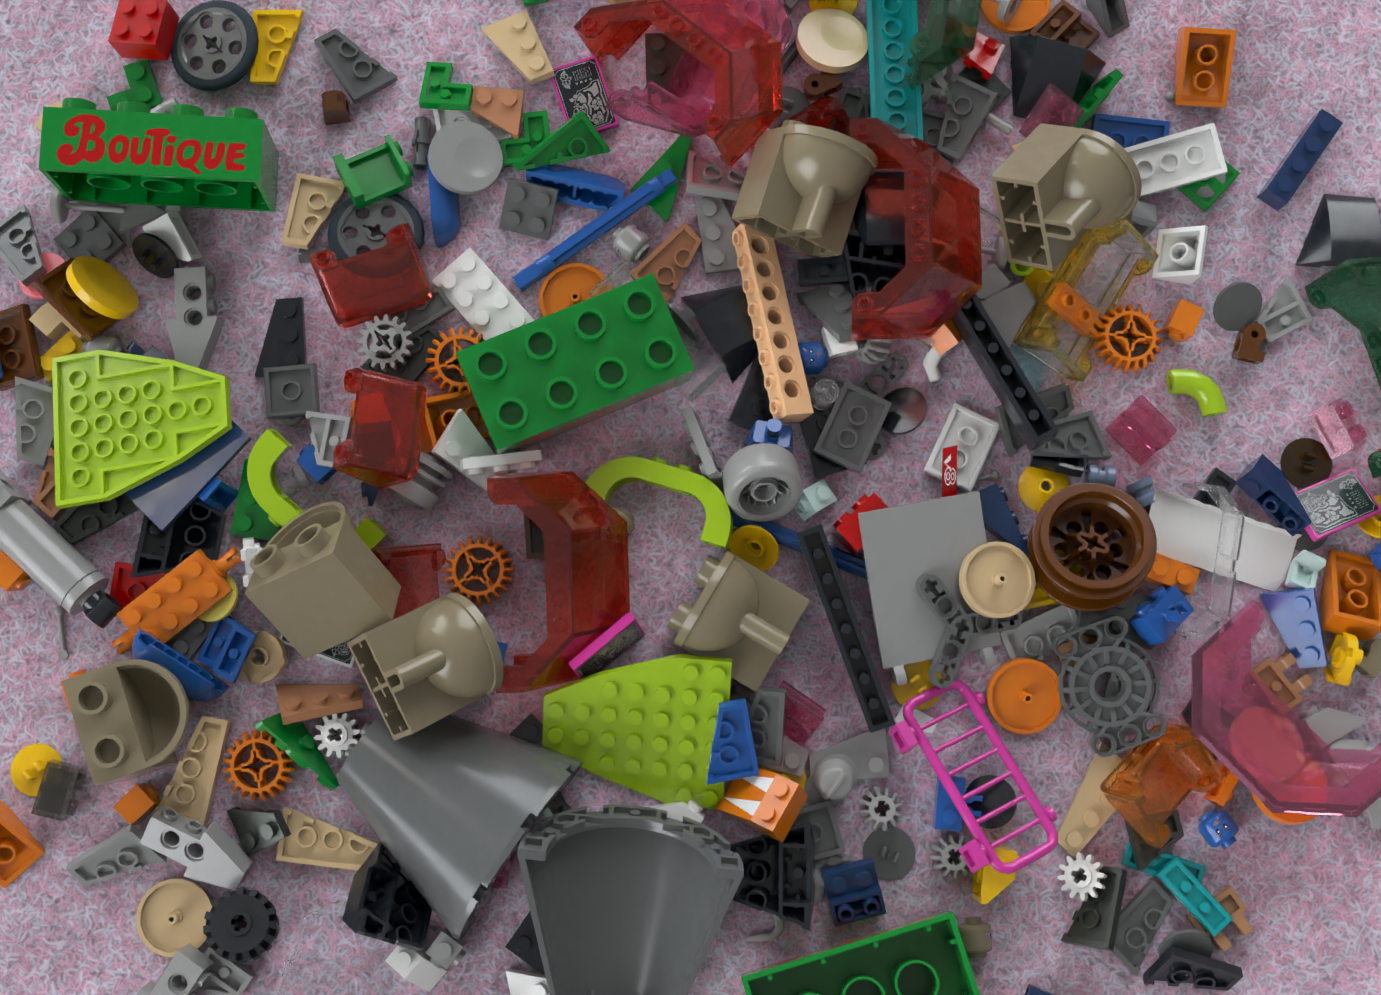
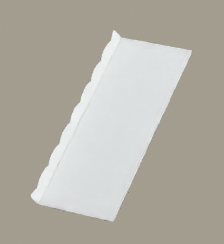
[1149,488,1302,592]

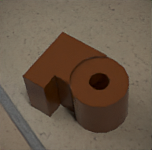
[803,71,842,101]
[321,90,351,125]
[1232,323,1266,364]

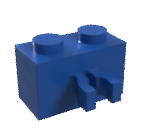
[1129,585,1194,646]
[933,775,983,832]

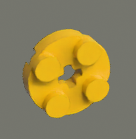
[1324,632,1364,686]

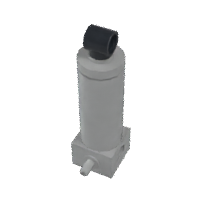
[0,475,123,628]

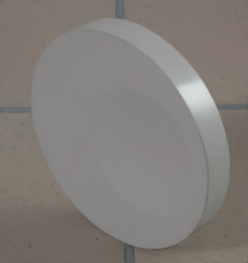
[428,121,503,195]

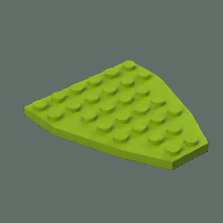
[52,350,232,509]
[542,654,733,809]

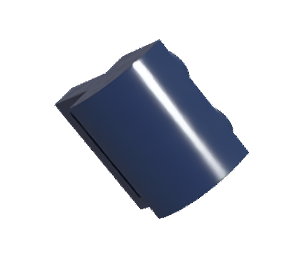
[820,857,887,927]

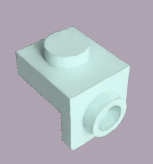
[794,478,837,521]
[1285,550,1327,590]

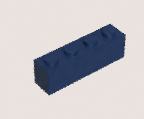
[1257,109,1343,211]

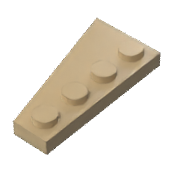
[152,715,231,826]
[1057,742,1142,858]
[276,806,386,870]

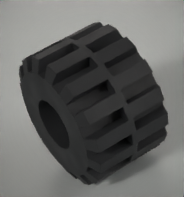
[203,887,280,963]

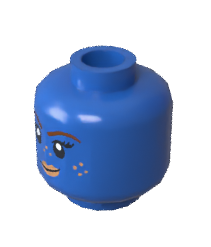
[798,342,828,375]
[1198,808,1239,849]

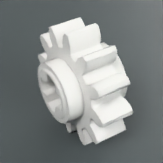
[314,713,361,758]
[1057,852,1107,902]

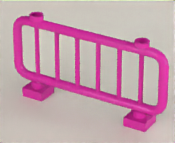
[889,679,1058,874]

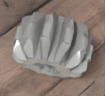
[854,321,894,365]
[858,786,904,831]
[929,833,969,879]

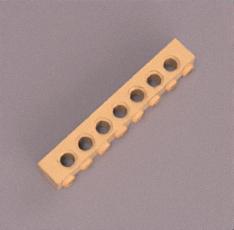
[732,224,814,423]

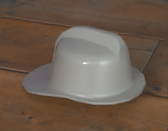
[804,754,858,808]

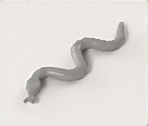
[745,853,854,942]

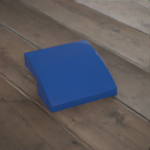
[196,615,257,683]

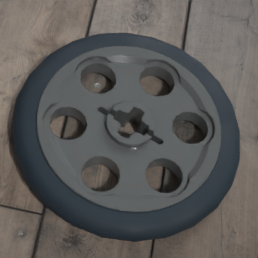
[171,0,259,91]
[327,194,425,278]

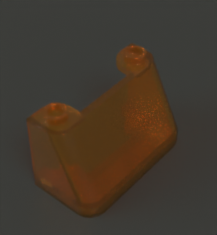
[1100,722,1224,849]

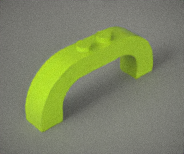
[247,428,389,550]
[577,456,733,551]

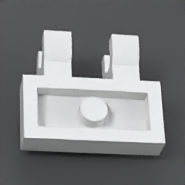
[240,537,262,587]

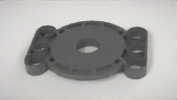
[1052,614,1167,757]

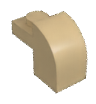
[29,302,86,341]

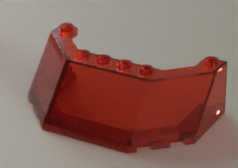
[574,0,784,168]
[849,118,982,340]
[487,471,630,694]

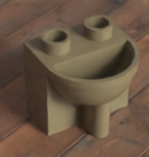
[731,120,878,258]
[991,123,1142,271]
[245,501,401,659]
[667,551,810,692]
[347,593,504,741]
[62,659,195,786]

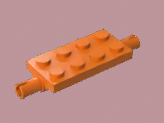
[112,547,242,655]

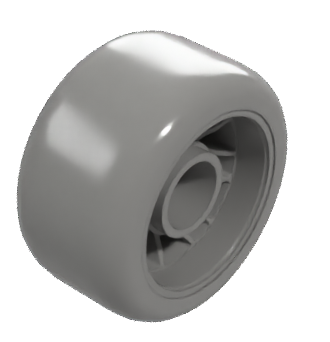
[722,443,803,522]

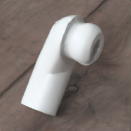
[923,346,947,383]

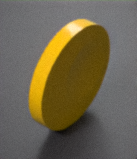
[66,256,139,319]

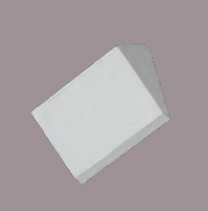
[1152,225,1208,285]

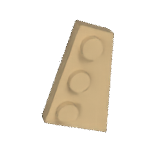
[481,10,555,85]
[281,173,346,250]

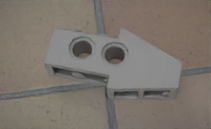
[166,266,224,370]
[139,806,253,891]
[137,944,214,995]

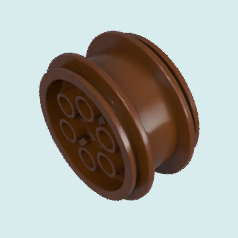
[1026,483,1157,611]

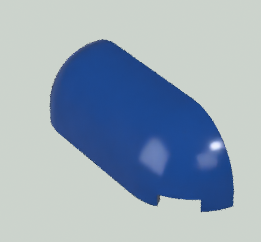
[428,149,461,248]
[526,164,626,210]
[132,628,230,702]

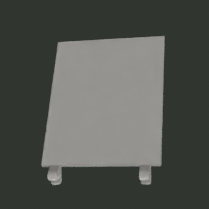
[858,491,1002,685]

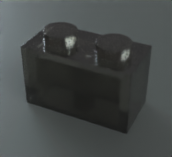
[31,759,86,821]

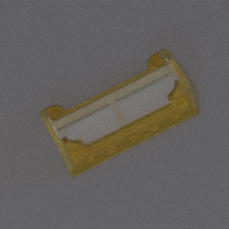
[1014,218,1159,382]

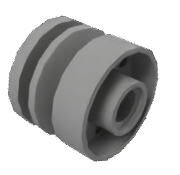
[383,447,454,512]

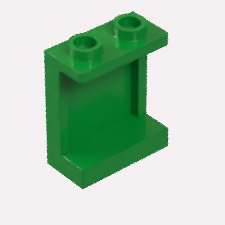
[333,135,414,210]

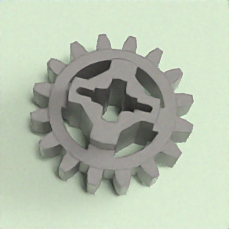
[356,314,415,372]

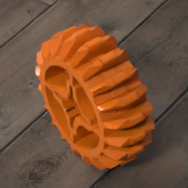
[1093,304,1163,373]
[426,327,483,394]
[444,535,515,606]
[223,729,296,801]

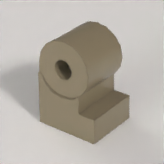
[1355,639,1381,678]

